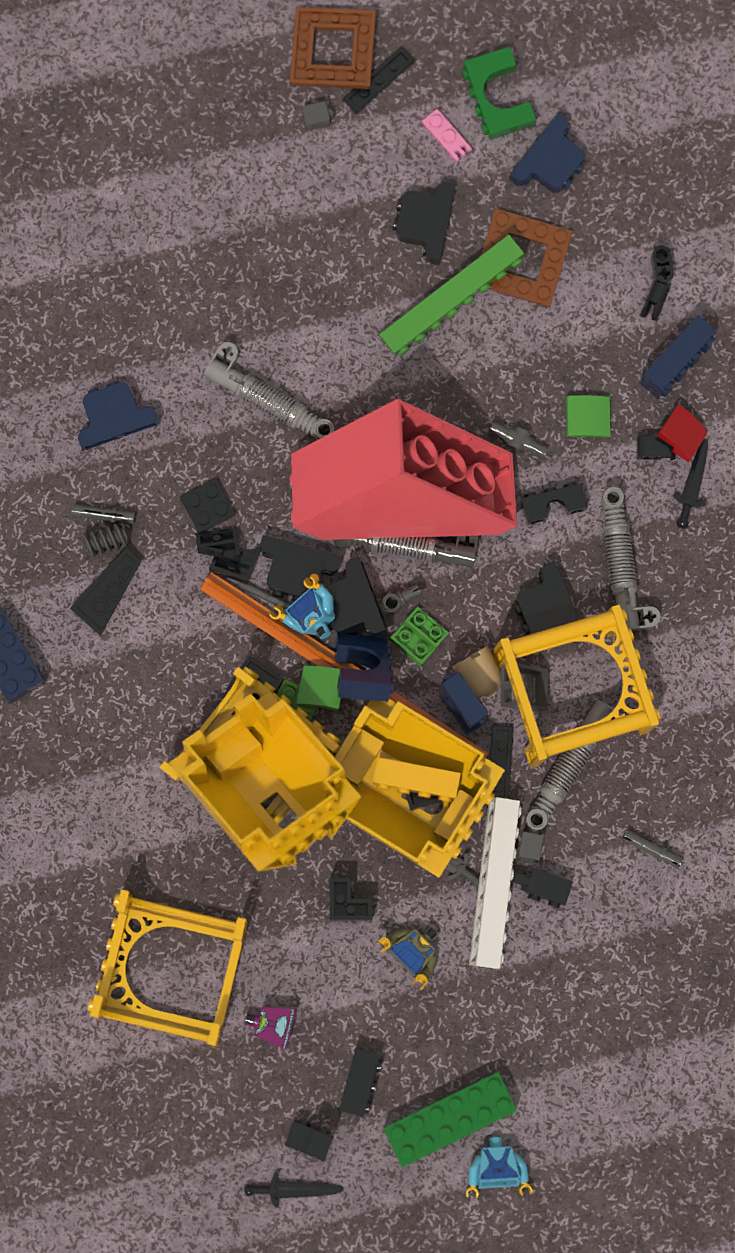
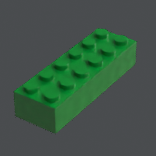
[383,1072,517,1167]

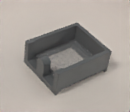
[501,664,548,712]

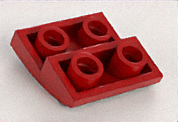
[657,404,708,463]

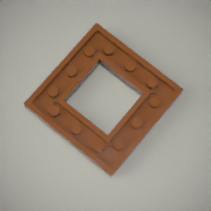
[290,7,376,89]
[481,208,573,308]

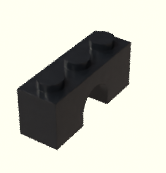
[521,482,588,525]

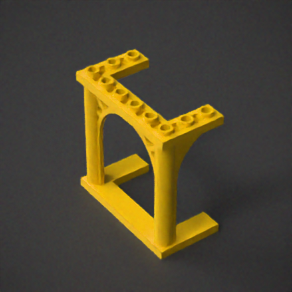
[492,604,660,769]
[159,667,341,825]
[87,890,248,1047]

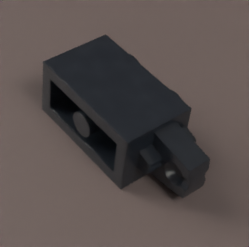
[511,868,573,909]

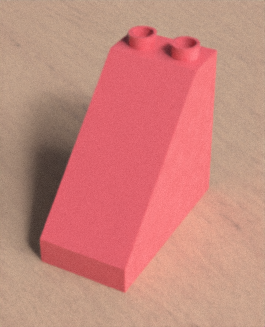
[290,399,517,540]

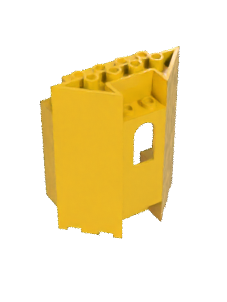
[168,692,362,871]
[334,699,505,877]

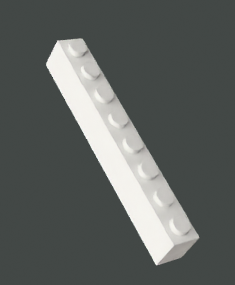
[469,797,521,969]

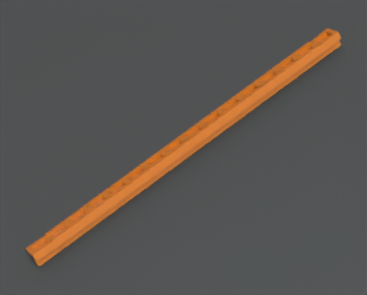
[200,572,489,758]

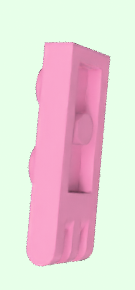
[422,109,472,163]

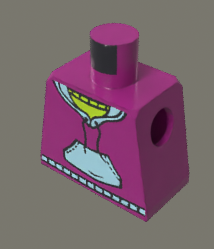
[245,1007,296,1050]

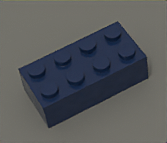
[640,315,716,399]
[0,609,45,704]

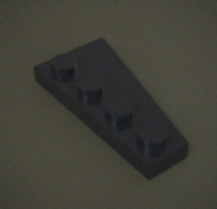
[70,548,141,636]

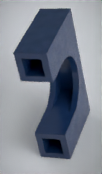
[334,633,394,702]
[439,672,488,736]

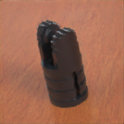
[640,282,670,321]

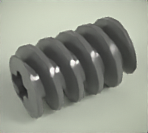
[83,522,128,558]

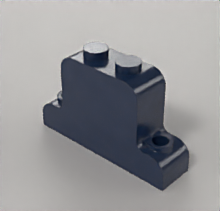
[509,113,585,193]
[78,381,160,451]

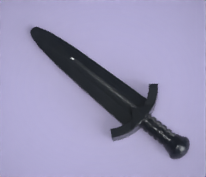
[673,439,708,529]
[244,1172,344,1208]

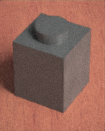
[302,101,333,131]
[517,829,544,862]

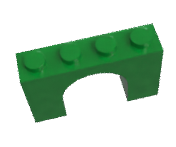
[461,47,536,141]

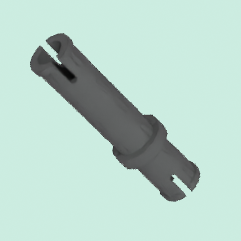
[72,504,136,525]
[622,829,684,869]

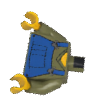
[375,927,439,990]

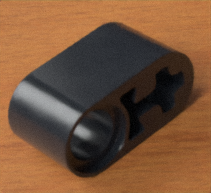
[651,245,674,286]
[637,436,676,460]

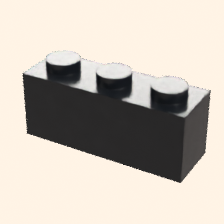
[339,1048,383,1117]

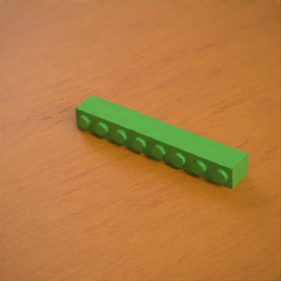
[379,235,524,357]

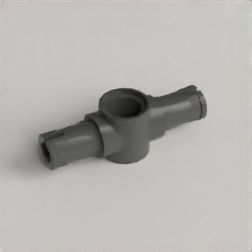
[488,421,549,459]
[378,583,423,616]

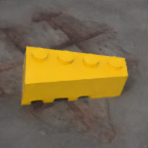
[373,757,461,802]

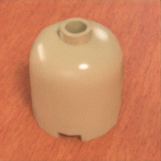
[452,646,501,699]

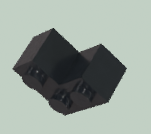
[330,878,372,922]
[284,1119,334,1162]

